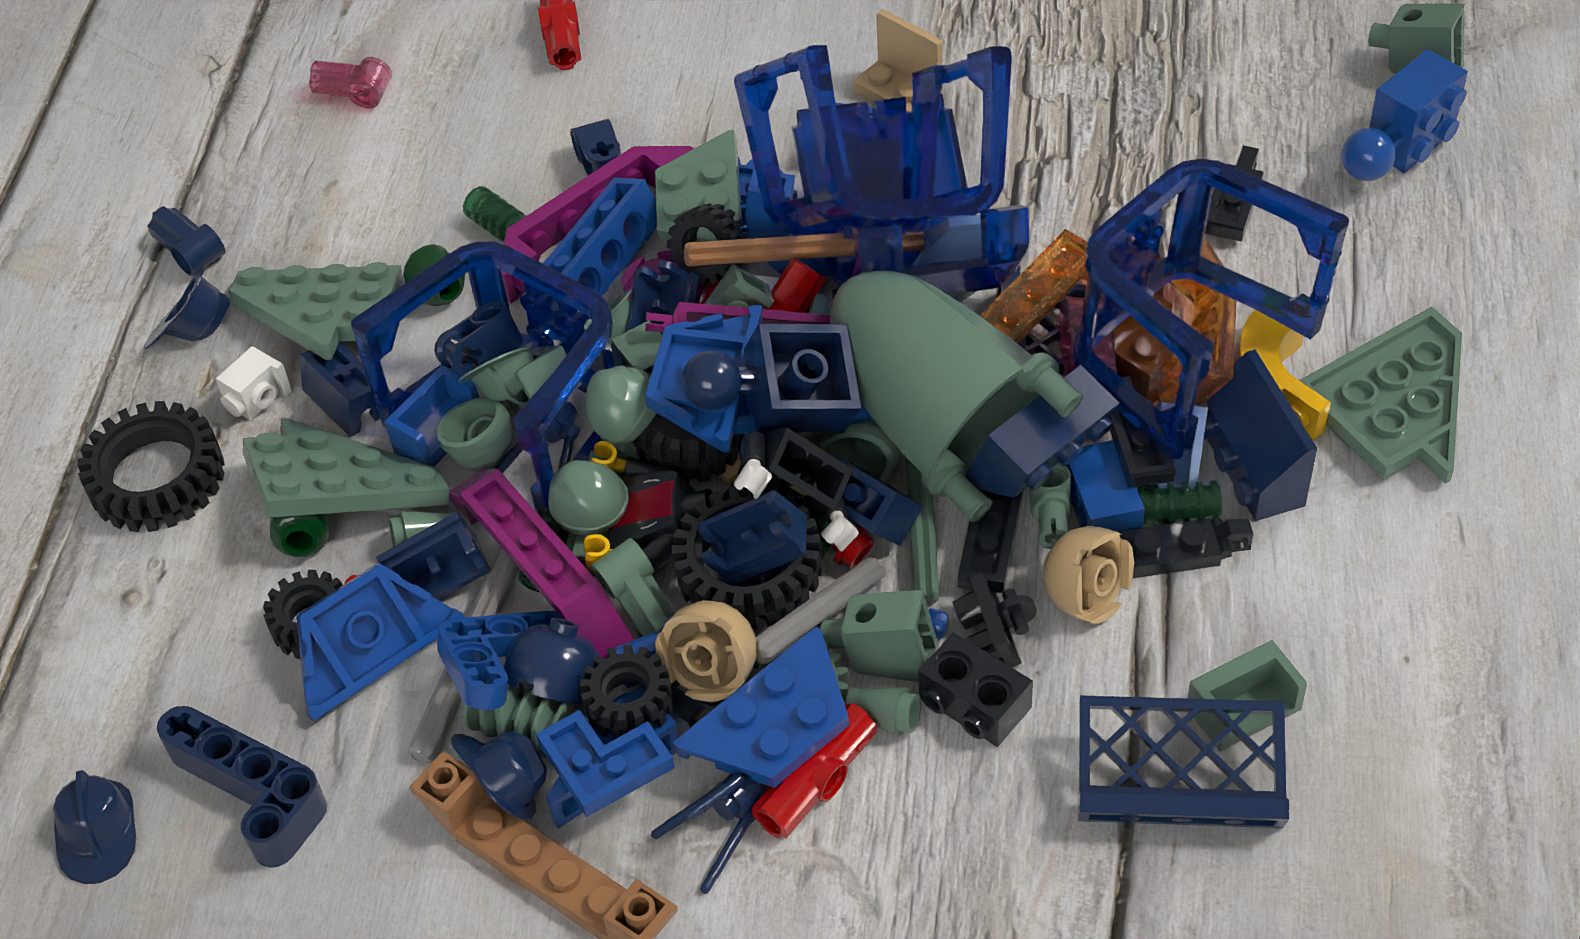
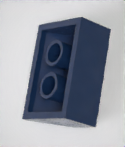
[1199,349,1317,522]
[965,365,1119,498]

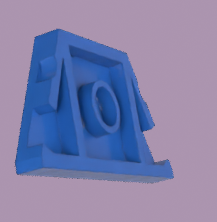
[645,305,763,452]
[296,564,465,721]
[672,626,850,788]

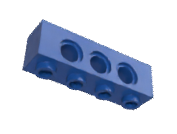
[523,177,657,328]

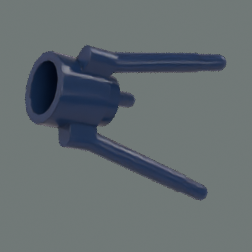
[495,397,580,474]
[651,772,763,894]

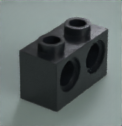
[918,632,1033,747]

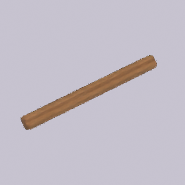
[684,228,925,267]

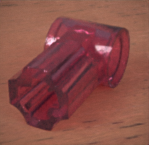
[309,57,392,109]

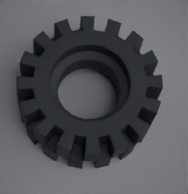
[263,570,343,659]
[580,645,673,740]

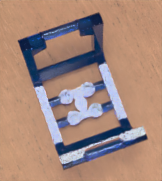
[734,45,1012,239]
[1072,159,1349,460]
[351,241,616,524]

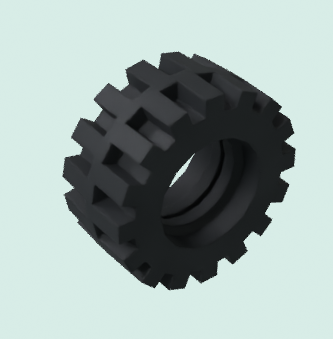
[667,203,749,284]

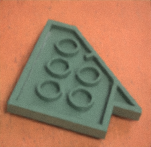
[229,262,403,360]
[1299,307,1462,484]
[243,418,449,518]

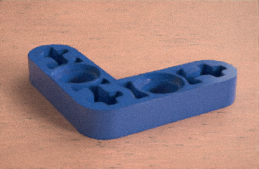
[437,611,562,710]

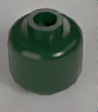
[403,244,466,306]
[269,513,329,557]

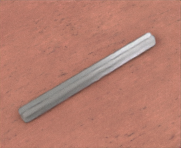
[409,546,519,763]

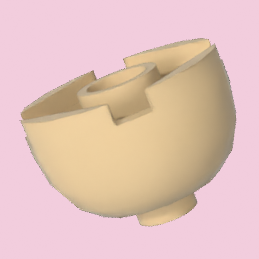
[1044,526,1134,624]
[655,600,757,702]

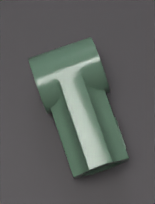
[591,538,676,637]

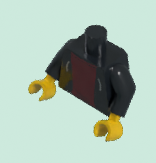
[584,441,713,572]

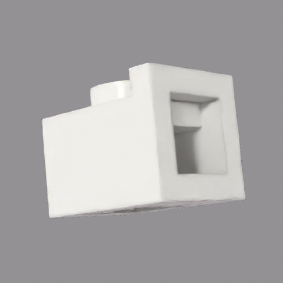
[216,346,293,421]

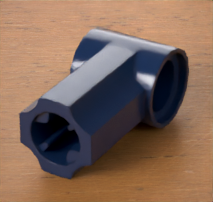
[147,206,226,276]

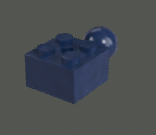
[681,324,862,432]

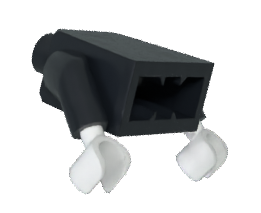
[734,427,858,552]

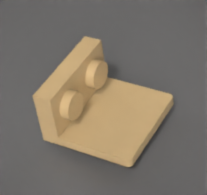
[853,9,943,125]

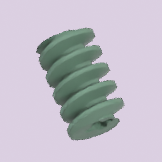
[463,682,575,757]

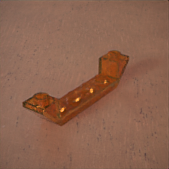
[980,229,1114,344]
[1158,235,1237,406]

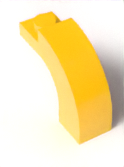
[1237,295,1331,441]

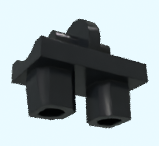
[952,573,1037,667]

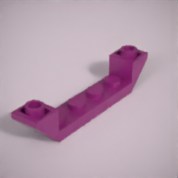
[500,146,694,304]
[449,469,634,660]

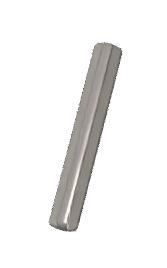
[755,557,886,664]

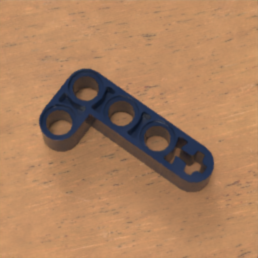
[157,706,327,868]

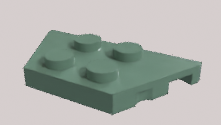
[655,130,742,242]

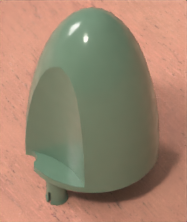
[830,271,1083,522]

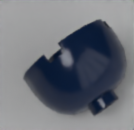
[503,618,598,703]

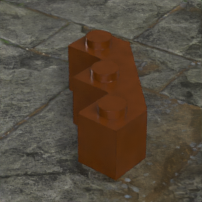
[1103,239,1179,404]

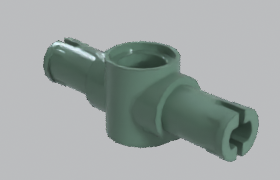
[1029,462,1072,549]

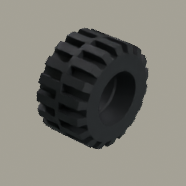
[633,372,744,483]

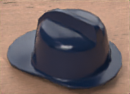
[144,265,230,349]
[450,732,547,820]
[53,770,136,884]

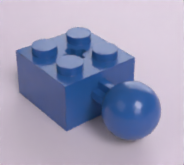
[1341,49,1468,181]

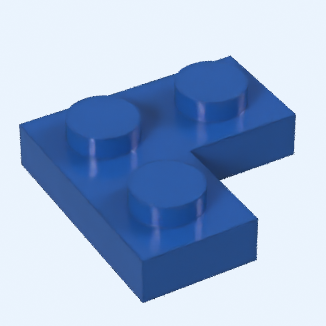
[536,710,675,817]

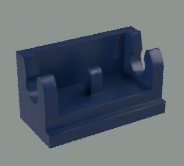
[625,260,699,336]
[300,341,386,437]
[699,490,807,585]
[376,512,491,600]

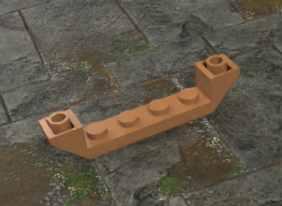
[409,751,678,939]

